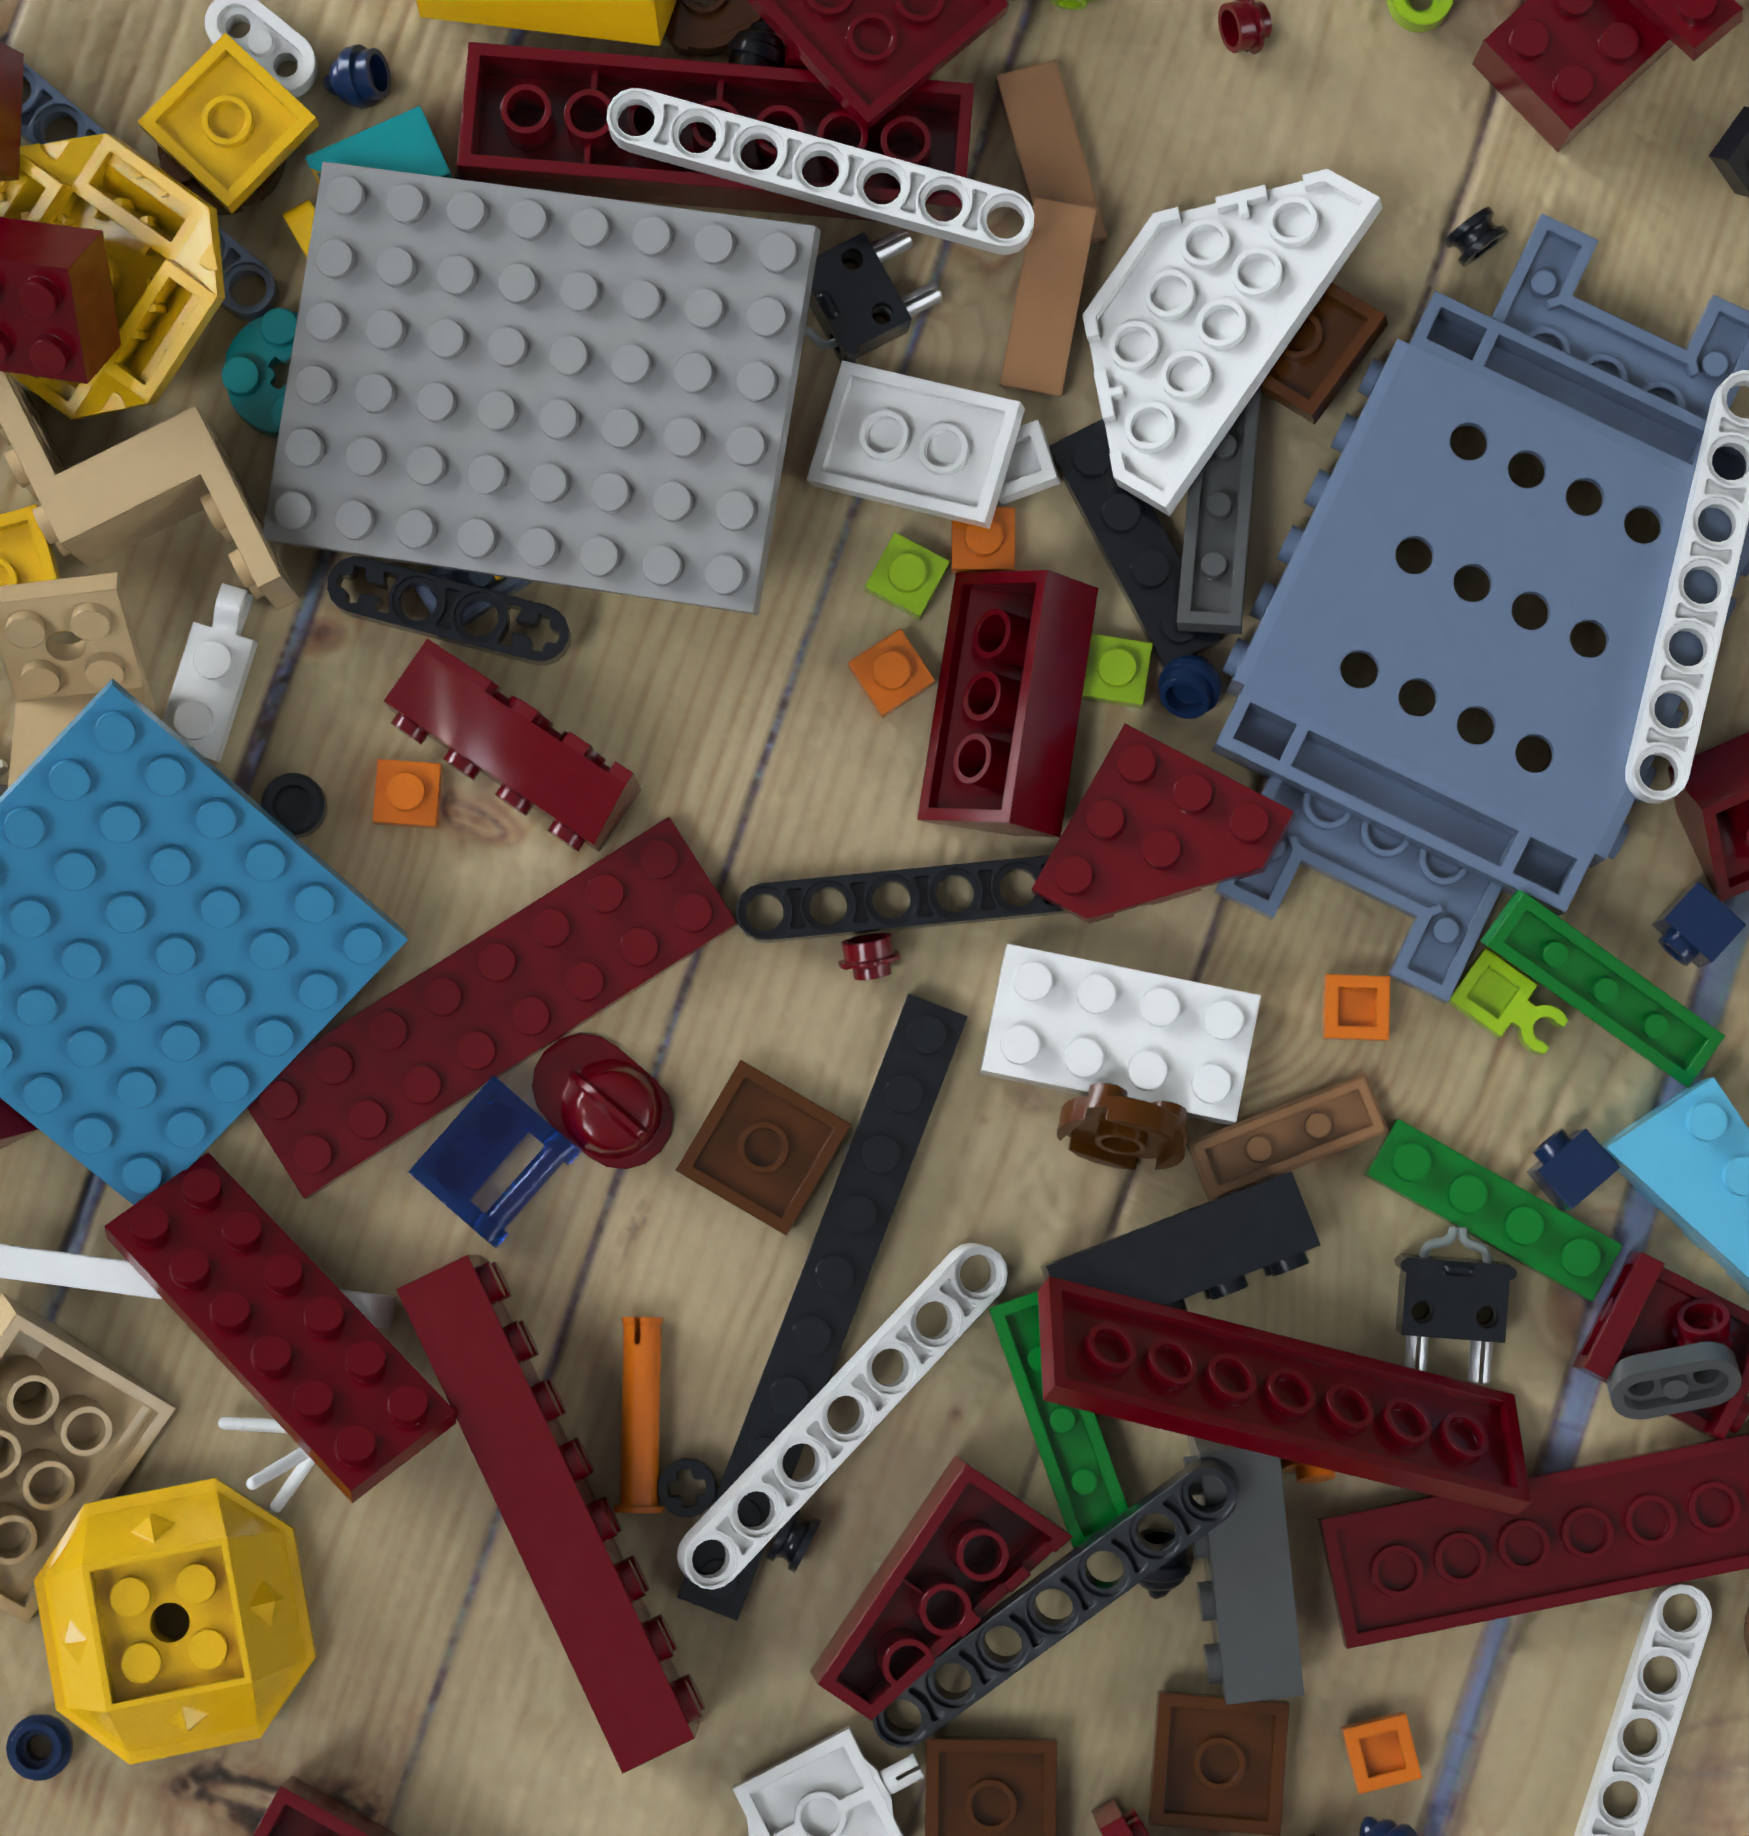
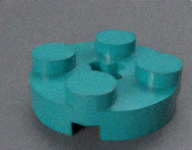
[221,308,298,438]

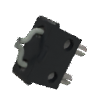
[804,228,942,363]
[1394,1226,1517,1384]

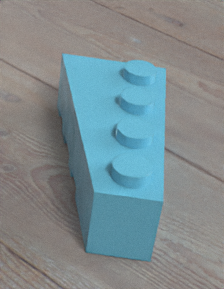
[1600,1077,1749,1294]

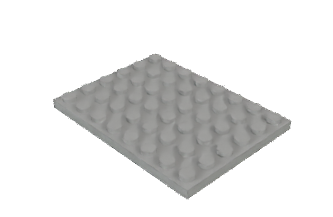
[262,162,821,615]

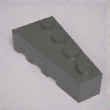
[1183,1436,1304,1705]

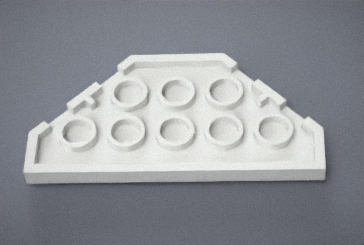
[1082,169,1383,516]

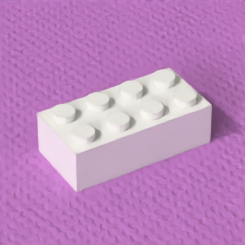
[980,944,1261,1125]

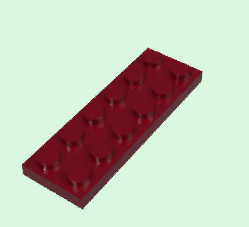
[104,1152,456,1503]

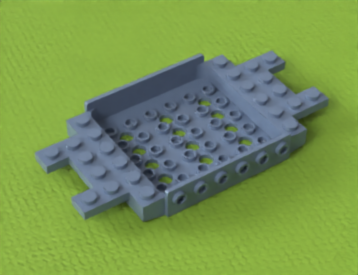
[1211,213,1749,1004]

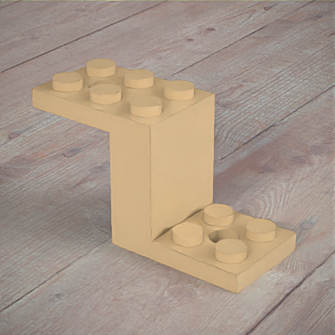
[0,371,300,610]
[0,572,158,788]

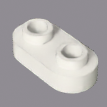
[205,0,318,98]

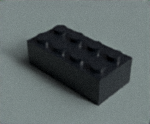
[1040,1171,1321,1311]

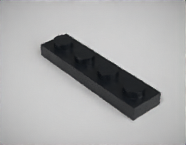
[1049,419,1222,669]

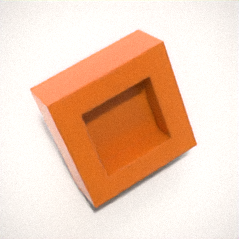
[951,507,1015,574]
[848,628,935,719]
[372,759,444,829]
[1322,974,1390,1042]
[1340,1711,1422,1794]

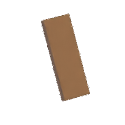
[995,59,1107,246]
[1000,197,1097,397]
[1186,1073,1389,1201]

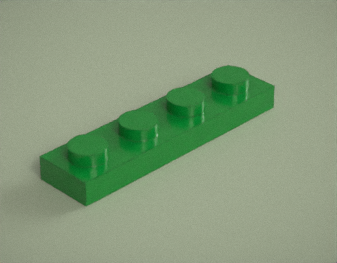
[1480,890,1725,1088]
[1364,1119,1623,1302]
[988,1291,1128,1549]

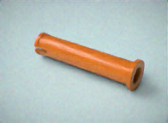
[613,1317,665,1513]

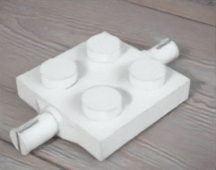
[733,1726,925,1836]

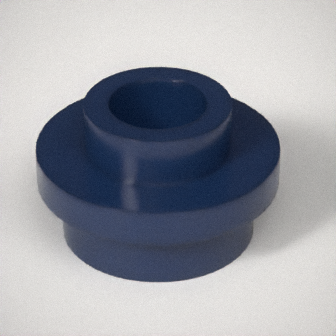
[6,1714,73,1781]

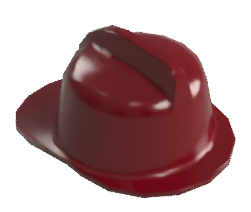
[532,1034,673,1169]

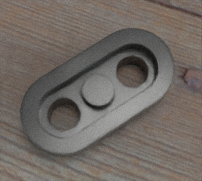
[1607,1342,1742,1420]

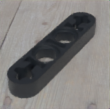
[327,556,571,666]

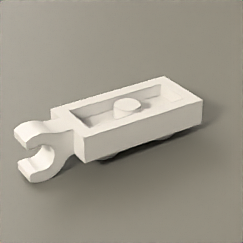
[162,583,258,763]

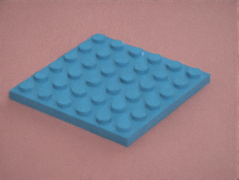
[0,678,408,1205]

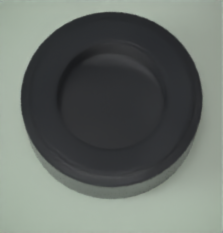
[261,773,327,838]

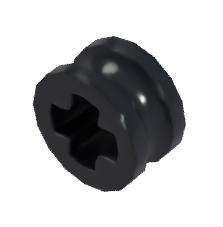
[1444,207,1508,267]
[658,1458,717,1517]
[766,1509,821,1573]

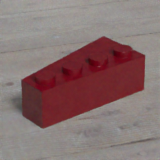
[810,1455,1073,1721]

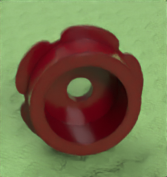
[1218,0,1272,54]
[838,933,901,980]
[1671,1299,1737,1348]

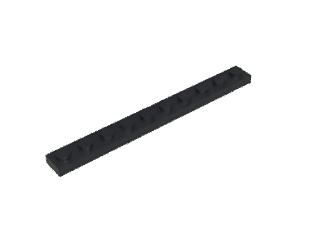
[677,994,968,1621]

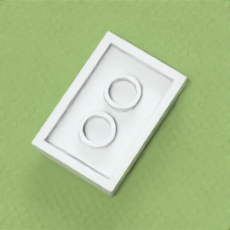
[807,360,1025,529]

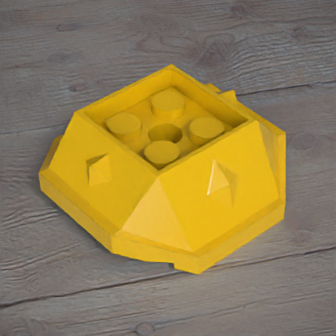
[0,133,225,420]
[34,1477,317,1765]

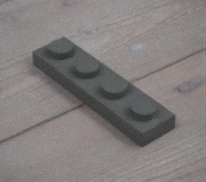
[1177,387,1261,634]

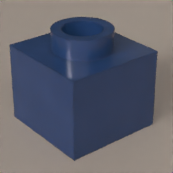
[1651,881,1746,968]
[1527,1128,1620,1211]

